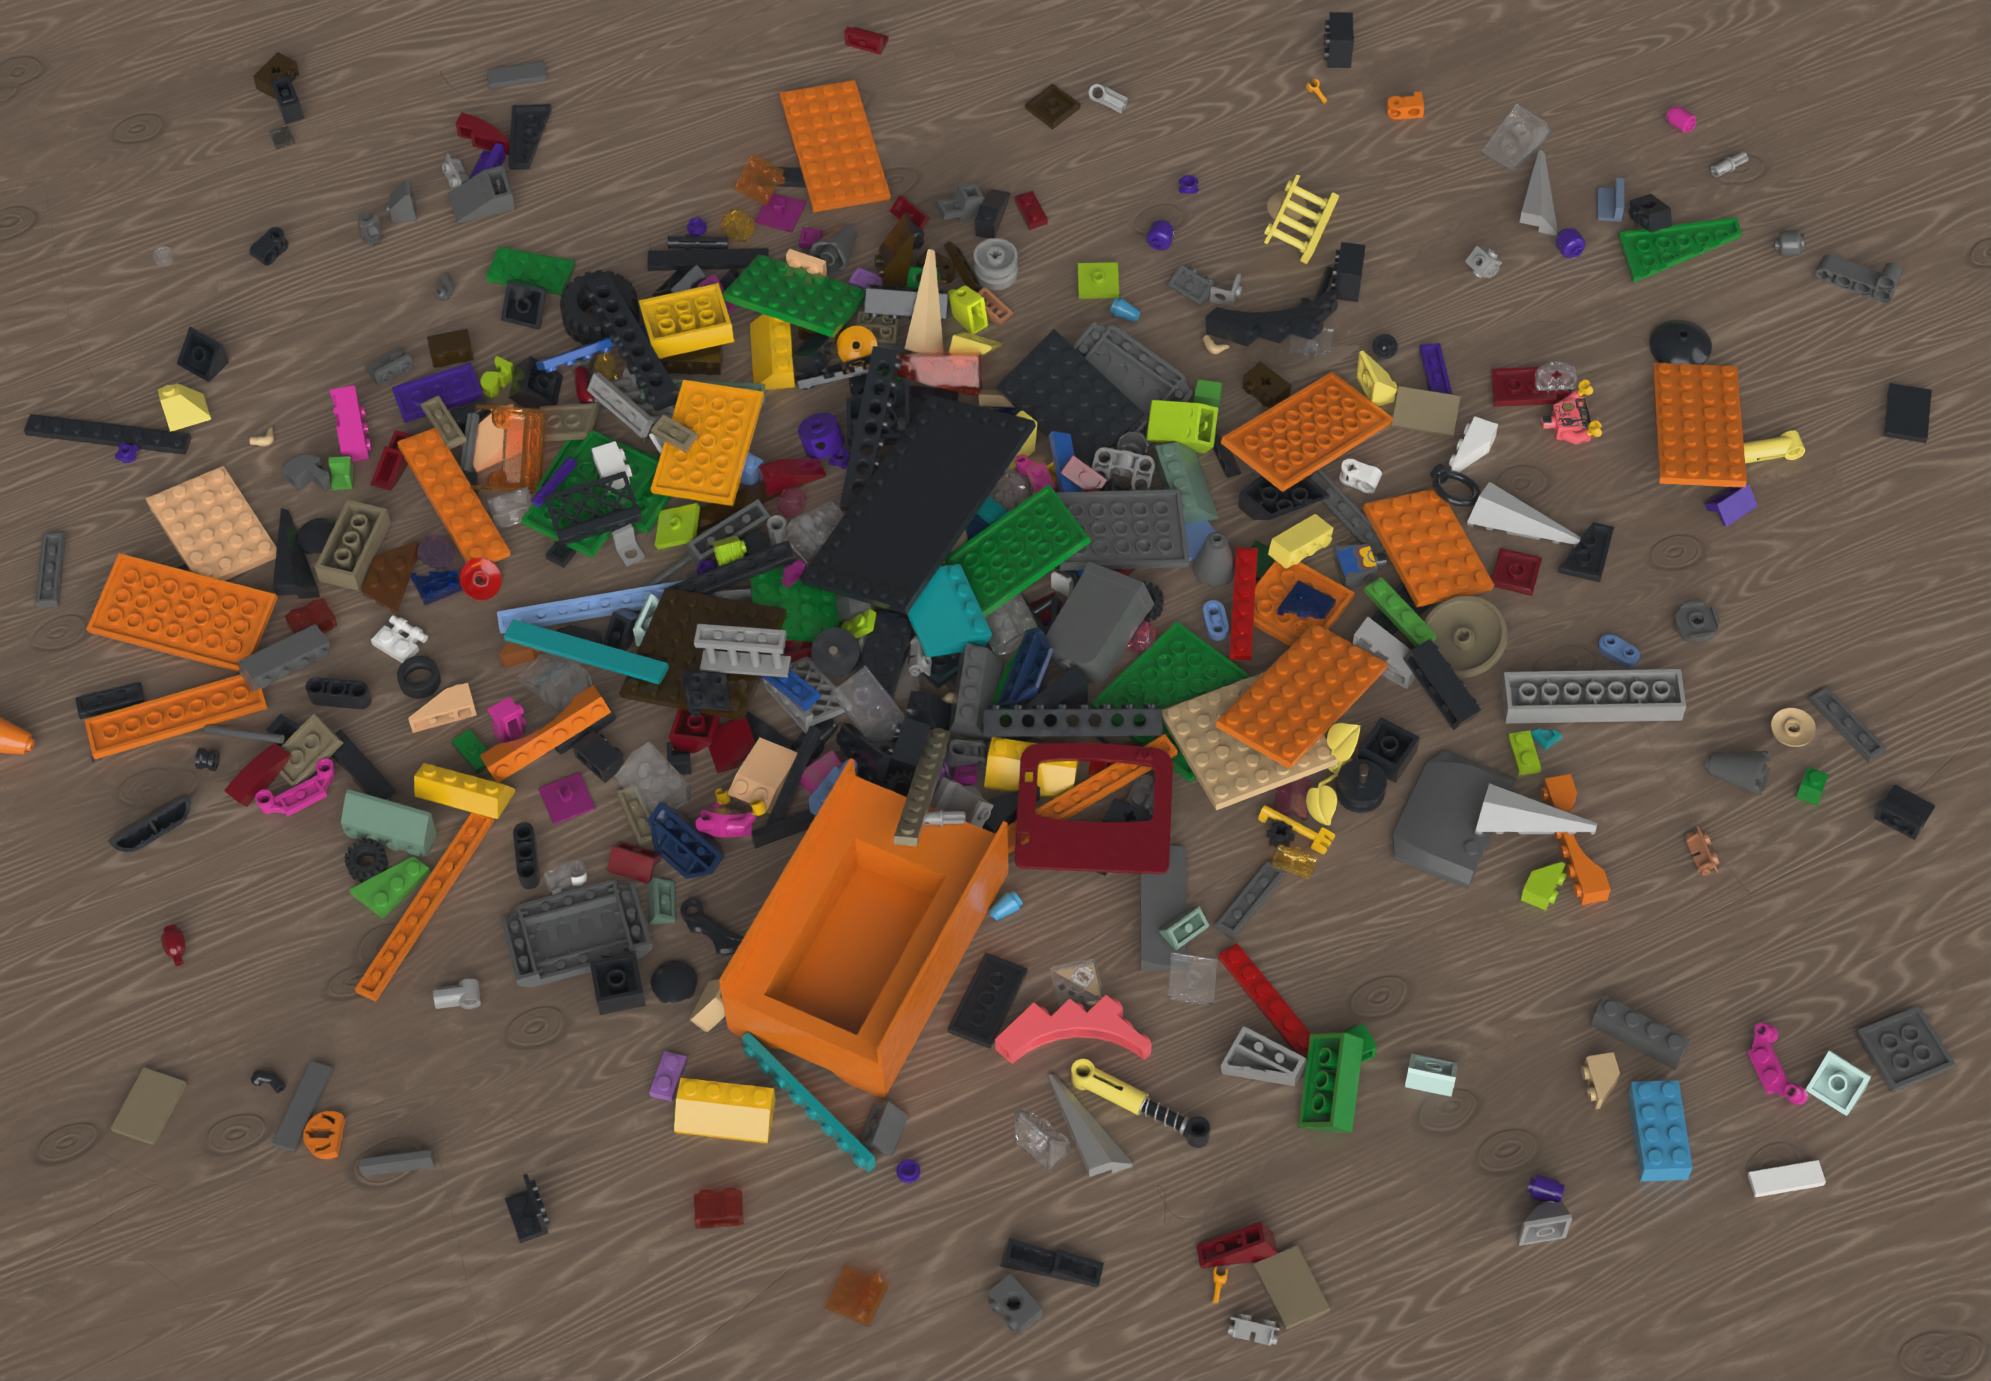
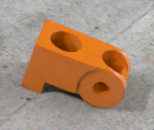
[1386,91,1424,119]

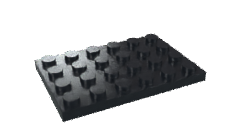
[996,329,1144,468]

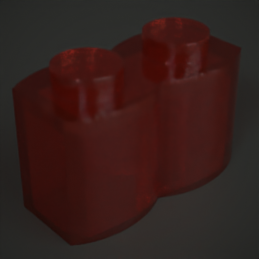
[284,598,337,634]
[694,1188,744,1229]

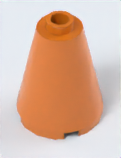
[0,717,35,755]

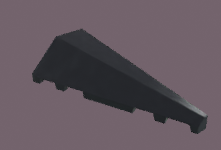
[273,508,320,599]

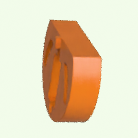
[303,1111,346,1159]

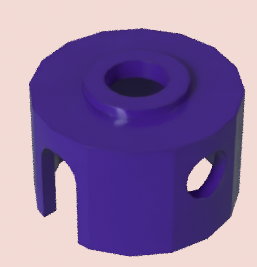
[798,413,845,459]

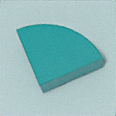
[1531,728,1562,750]

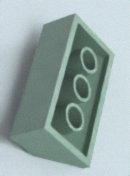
[1155,442,1218,524]
[341,789,438,857]

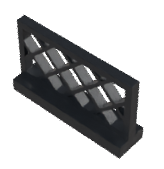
[543,471,642,547]

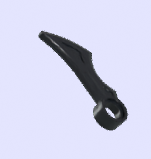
[680,899,744,955]

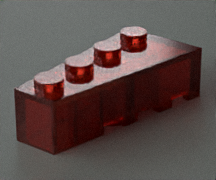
[897,352,983,397]

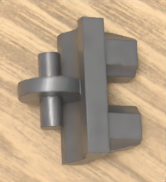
[357,212,382,248]

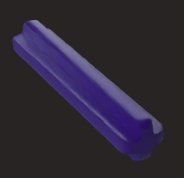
[531,457,577,507]

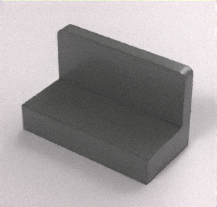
[859,1101,907,1156]

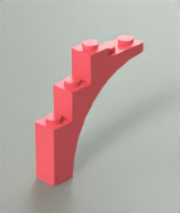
[995,995,1152,1064]

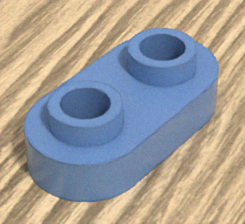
[1203,600,1229,641]
[1598,634,1640,668]

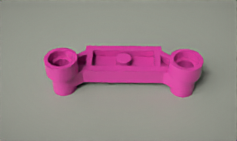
[1015,455,1057,495]
[255,758,335,817]
[1747,1023,1808,1105]

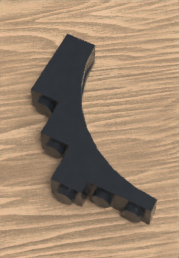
[1205,290,1338,347]

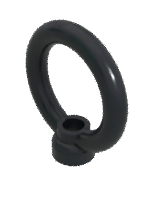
[1430,464,1481,507]

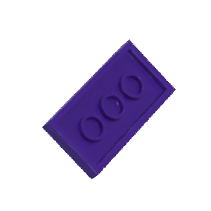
[392,363,484,423]

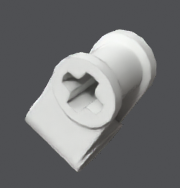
[1339,459,1382,494]

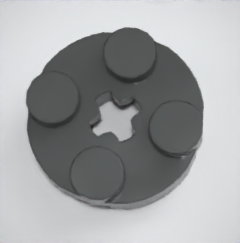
[1674,601,1720,642]

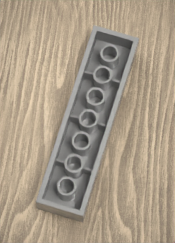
[1501,669,1686,724]

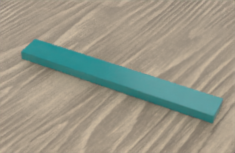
[504,619,669,685]

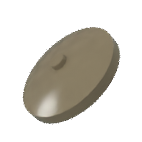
[1424,596,1508,678]

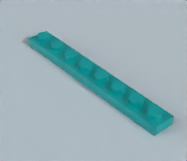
[742,1032,875,1173]

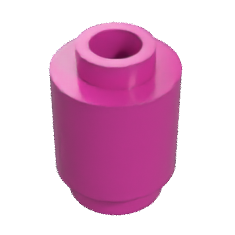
[1666,106,1696,133]

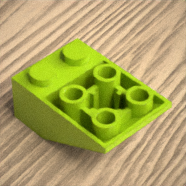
[1146,400,1218,454]

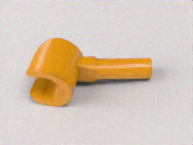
[1306,79,1328,103]
[1212,1267,1228,1303]

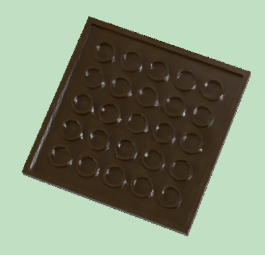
[619,588,787,721]

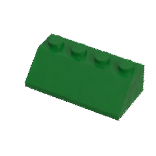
[1298,1033,1364,1133]

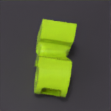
[480,356,515,398]

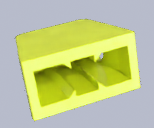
[948,286,988,334]

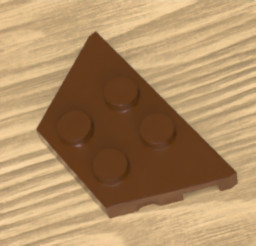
[361,542,421,614]

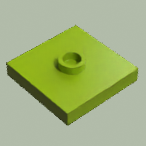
[1078,262,1119,299]
[655,503,700,550]

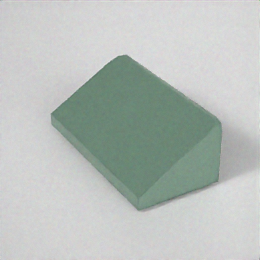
[647,877,676,924]
[1159,906,1210,950]

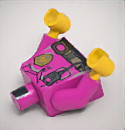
[696,788,766,837]

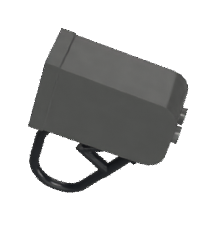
[1015,561,1154,684]

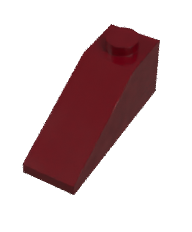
[758,458,826,497]
[1196,1221,1278,1268]

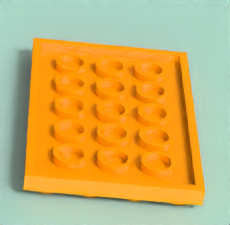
[651,380,764,506]

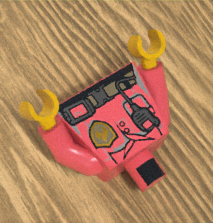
[1541,379,1602,445]

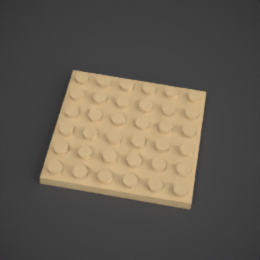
[1162,671,1338,810]

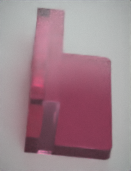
[1274,777,1312,821]

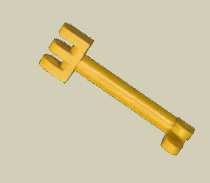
[1258,805,1335,854]

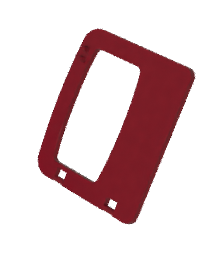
[1014,743,1173,875]

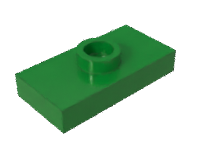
[451,729,488,774]

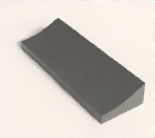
[1140,846,1187,971]

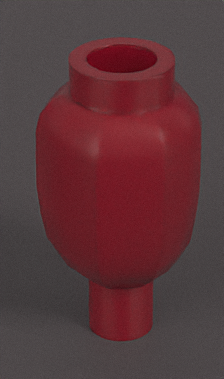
[161,925,186,966]

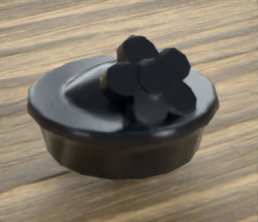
[1372,334,1398,359]

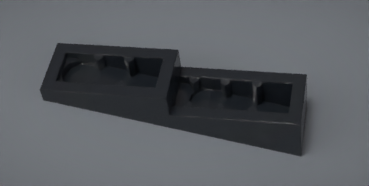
[331,730,396,800]
[1000,1238,1104,1287]

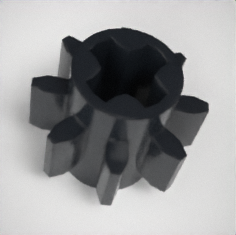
[1266,821,1295,850]

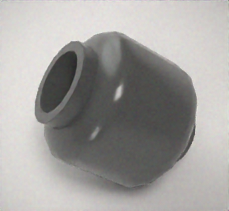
[1775,229,1805,257]

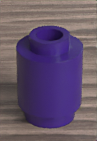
[1527,1174,1565,1202]

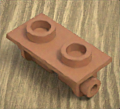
[1686,826,1720,875]

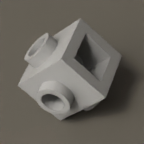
[1465,246,1502,278]

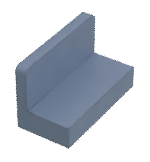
[1597,178,1624,222]

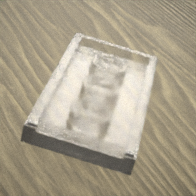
[831,666,906,753]

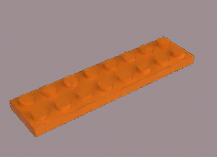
[398,427,510,567]
[84,675,268,759]

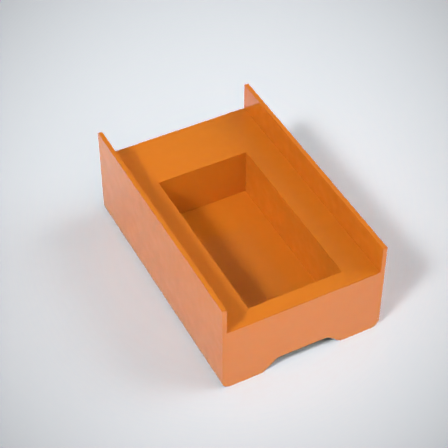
[719,758,1009,1099]

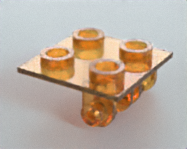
[734,154,785,206]
[825,1266,890,1327]

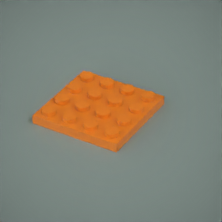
[1253,561,1355,647]

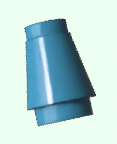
[1110,298,1141,322]
[988,890,1023,921]

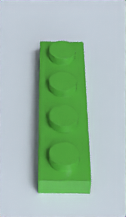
[1364,577,1437,647]

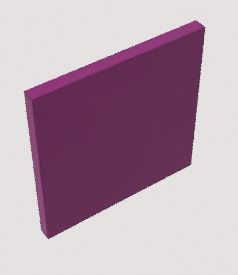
[755,192,806,233]
[538,773,595,825]

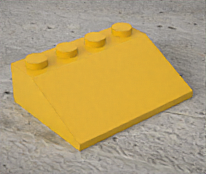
[639,283,734,359]

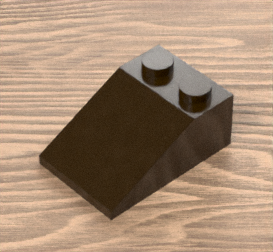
[874,213,915,287]

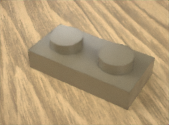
[651,414,698,453]

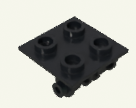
[682,672,731,717]

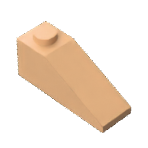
[408,683,477,733]

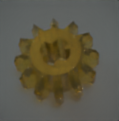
[721,209,755,243]

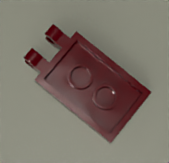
[1491,366,1571,407]

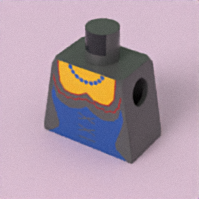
[1333,544,1387,590]

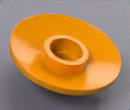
[837,326,877,362]

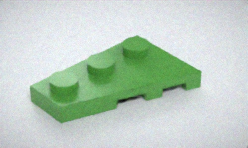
[349,856,431,919]

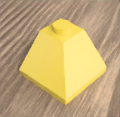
[947,332,1002,366]
[1356,351,1398,406]
[157,383,211,432]

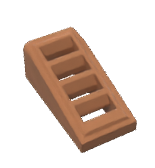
[977,287,1014,326]

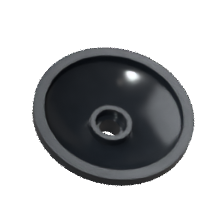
[1649,320,1712,365]

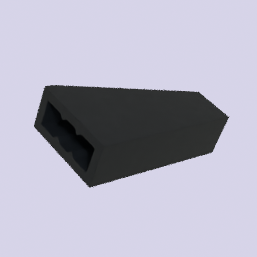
[1010,666,1088,742]

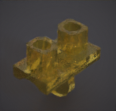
[594,353,618,381]
[1272,845,1318,879]

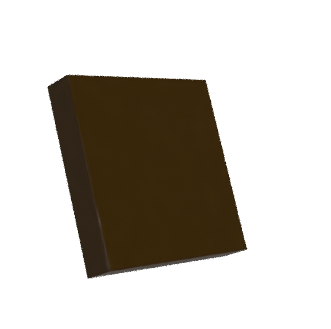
[1025,84,1080,129]

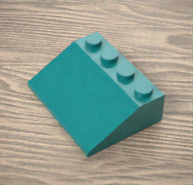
[907,564,992,658]

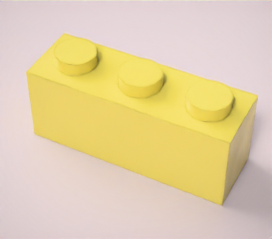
[1268,514,1334,569]

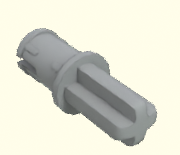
[1710,152,1749,178]
[924,809,966,827]

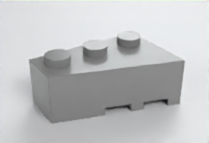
[1221,1026,1306,1087]

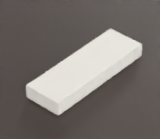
[1748,1160,1826,1197]

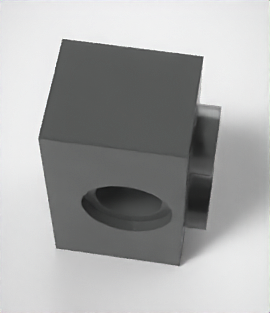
[988,1273,1043,1336]

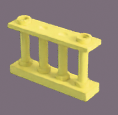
[1264,175,1339,264]

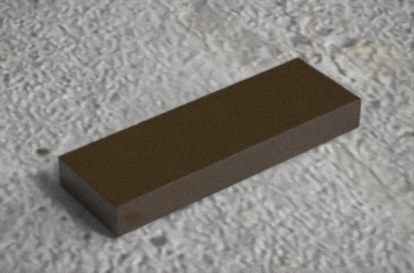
[943,241,982,292]

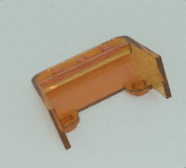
[470,405,546,494]

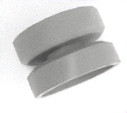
[974,238,1018,290]

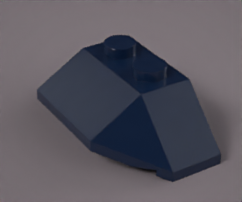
[997,627,1053,708]
[648,802,725,879]

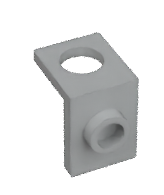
[1210,274,1243,307]
[612,524,645,567]

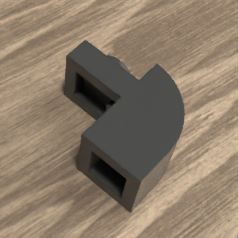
[935,184,984,223]
[281,454,331,492]

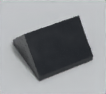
[177,327,229,382]

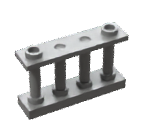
[587,367,675,438]
[694,624,791,678]

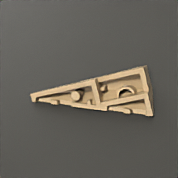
[905,249,944,359]

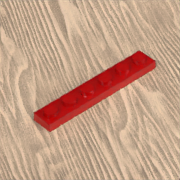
[1229,547,1258,661]
[1218,943,1311,1058]

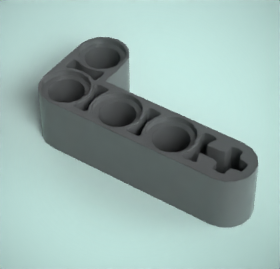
[1815,255,1902,303]

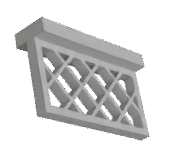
[762,657,852,733]

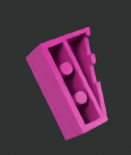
[330,385,372,462]

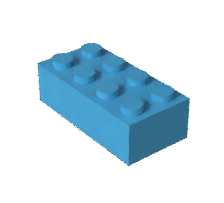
[1627,1080,1693,1182]

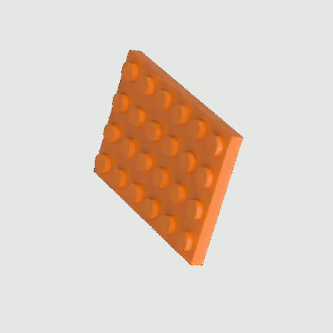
[1363,489,1494,607]

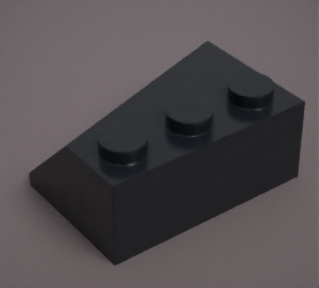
[1238,475,1330,520]

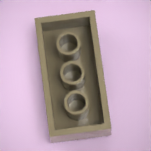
[315,500,391,591]

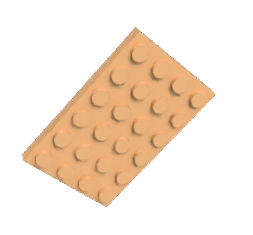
[146,466,277,581]

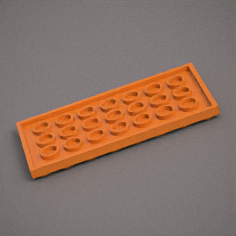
[779,80,891,213]
[1653,363,1747,487]
[1221,372,1393,492]
[86,553,278,673]
[1216,623,1388,769]

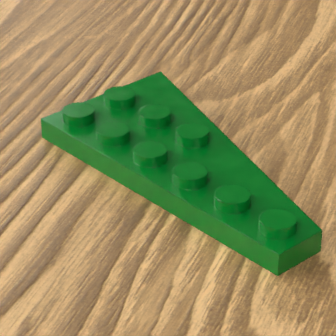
[1618,217,1742,283]

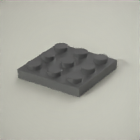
[1856,1006,1956,1093]

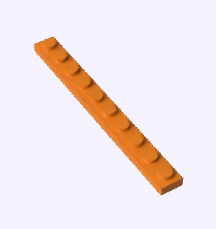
[995,734,1177,854]
[355,812,495,1002]

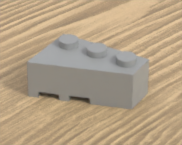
[1353,617,1416,689]

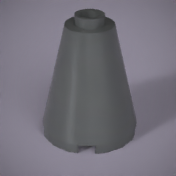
[809,224,857,276]
[1193,532,1235,588]
[1705,751,1771,796]

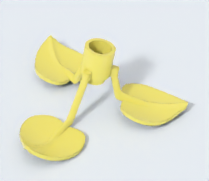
[1306,723,1361,825]

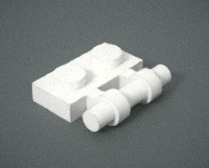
[371,615,428,663]

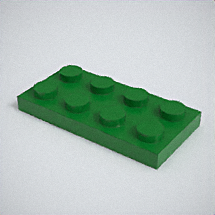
[486,246,576,296]

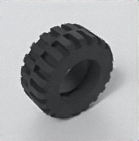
[560,270,640,345]

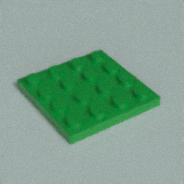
[750,566,839,642]

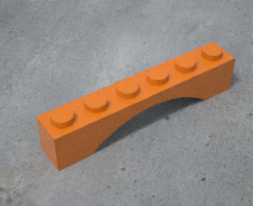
[480,685,611,783]
[1540,774,1611,905]

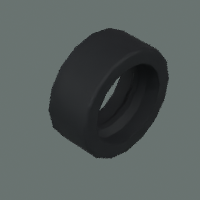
[397,656,441,699]

